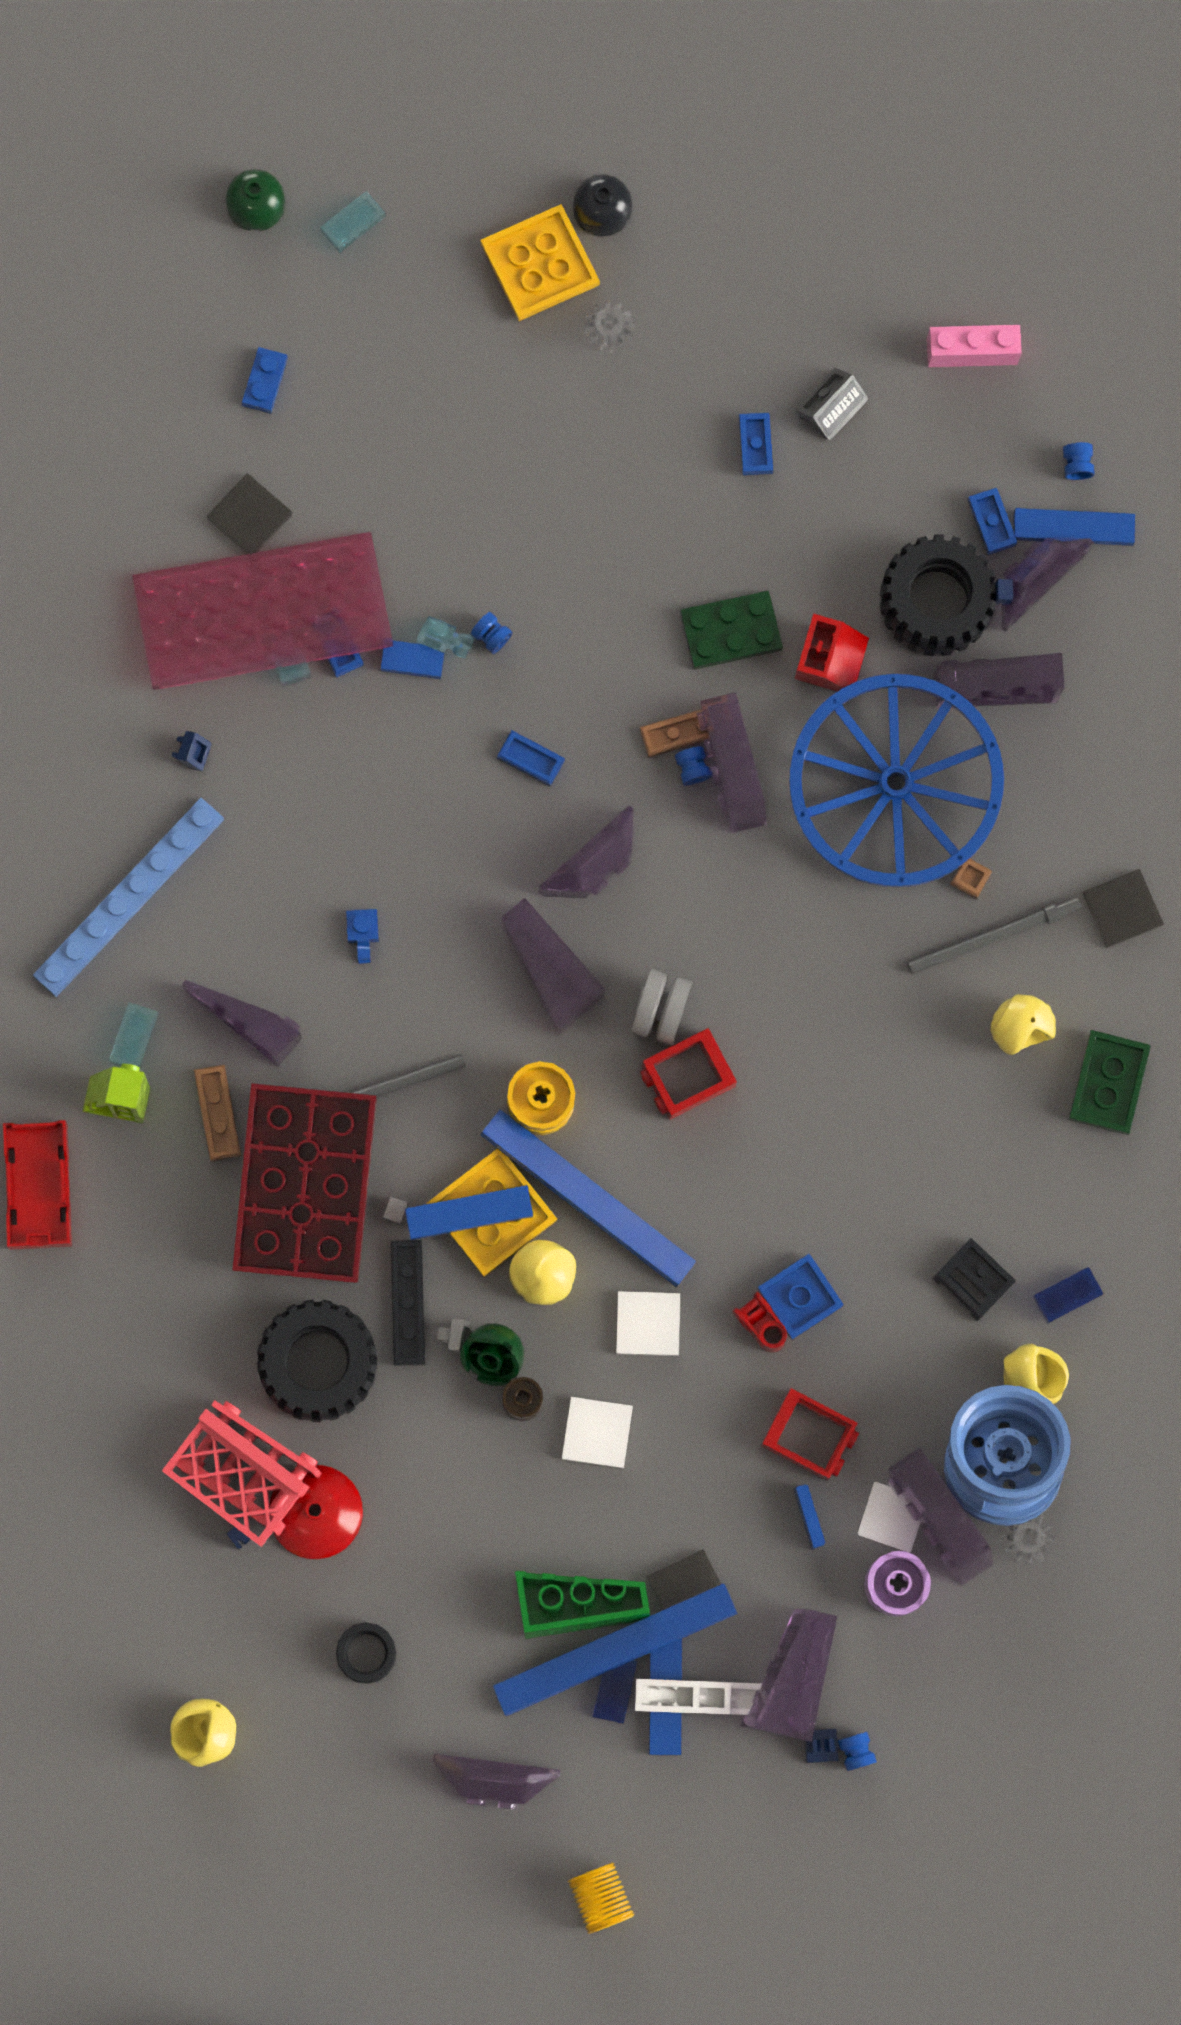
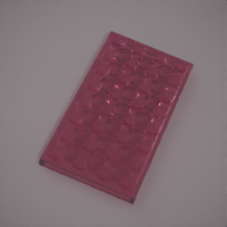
[132,532,393,690]

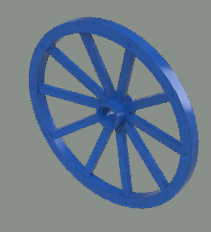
[789,674,1004,887]

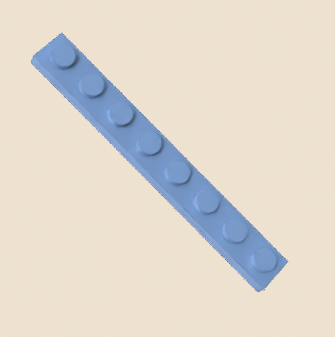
[33,798,224,997]

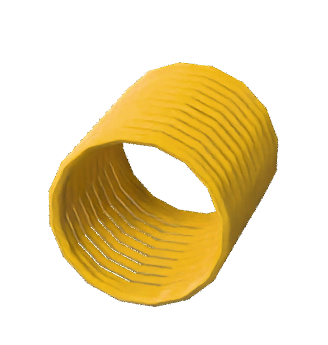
[568,1862,634,1934]

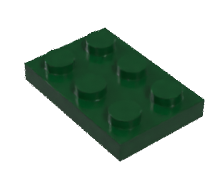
[680,590,783,670]
[1068,1030,1151,1135]

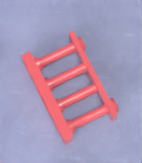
[176,1400,322,1536]

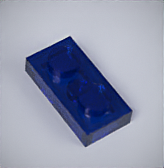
[1033,1267,1103,1324]
[593,1660,637,1724]

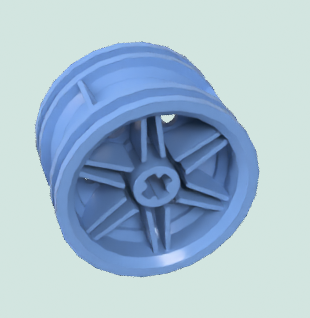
[944,1385,1071,1526]

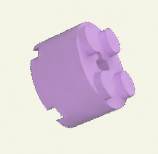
[864,1551,931,1616]

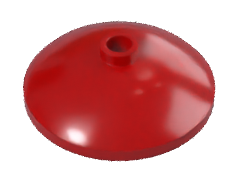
[269,1465,363,1560]

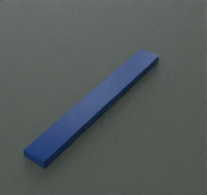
[480,1109,696,1287]
[493,1583,738,1716]

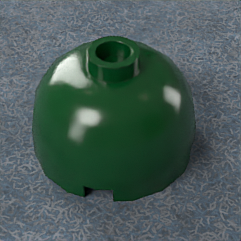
[226,169,285,231]
[460,1323,524,1386]

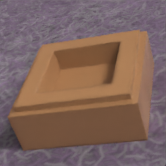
[950,859,992,899]

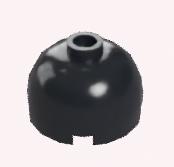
[573,174,632,237]

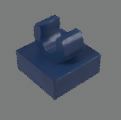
[171,731,212,771]
[804,1729,839,1763]

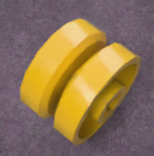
[507,1061,576,1135]

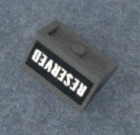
[795,368,868,440]

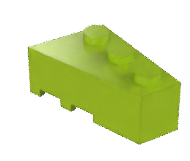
[82,1063,150,1124]

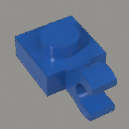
[346,909,379,964]

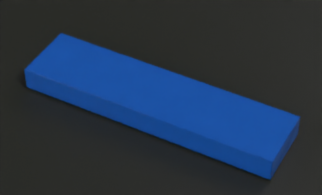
[1014,508,1135,546]
[405,1185,533,1240]
[649,1639,682,1755]

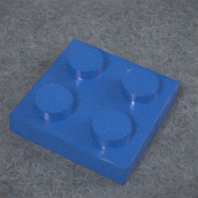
[757,1253,844,1340]

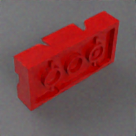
[3,1120,72,1250]

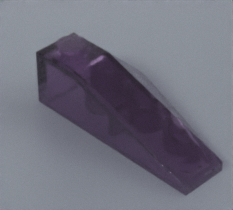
[182,980,302,1067]

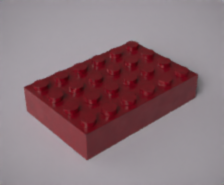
[232,1083,377,1283]

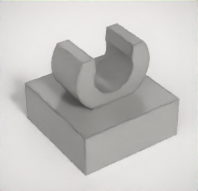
[437,1319,474,1354]

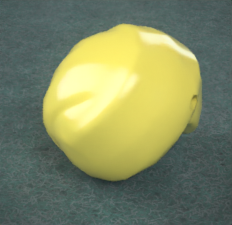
[991,994,1056,1055]
[509,1240,576,1305]
[1003,1344,1069,1404]
[170,1699,236,1767]

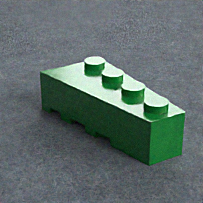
[515,1571,650,1639]

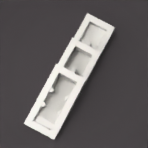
[635,1679,762,1715]

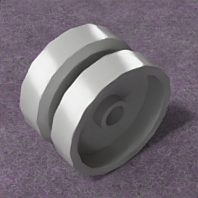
[631,968,693,1046]

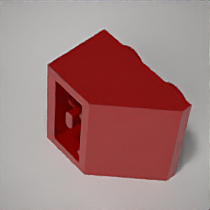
[794,613,869,692]

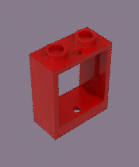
[640,1028,737,1120]
[761,1388,859,1481]

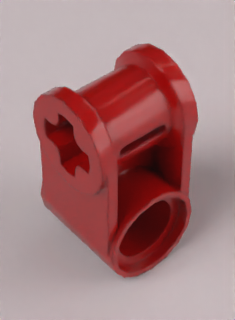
[733,1292,787,1353]

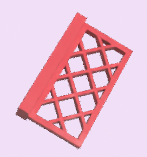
[162,1409,310,1547]

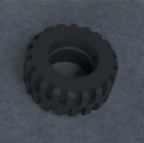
[879,534,997,656]
[257,1299,377,1422]

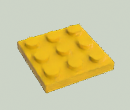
[480,204,600,321]
[426,1149,557,1277]

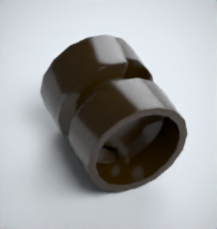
[502,1377,543,1421]

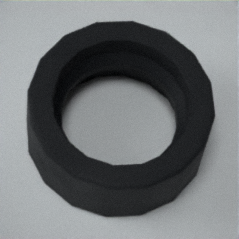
[336,1622,397,1684]

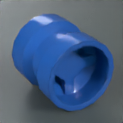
[1063,442,1095,480]
[470,612,513,654]
[674,746,712,786]
[838,1732,877,1771]

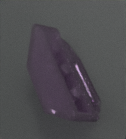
[1001,538,1094,631]
[539,805,634,898]
[433,1754,560,1810]

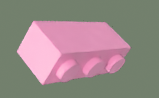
[927,325,1022,367]

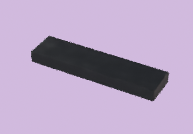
[391,1240,425,1366]

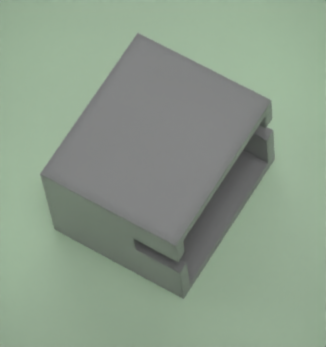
[383,1197,408,1225]

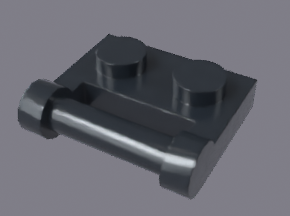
[932,1238,1016,1321]

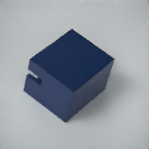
[994,579,1013,605]
[226,1527,251,1549]

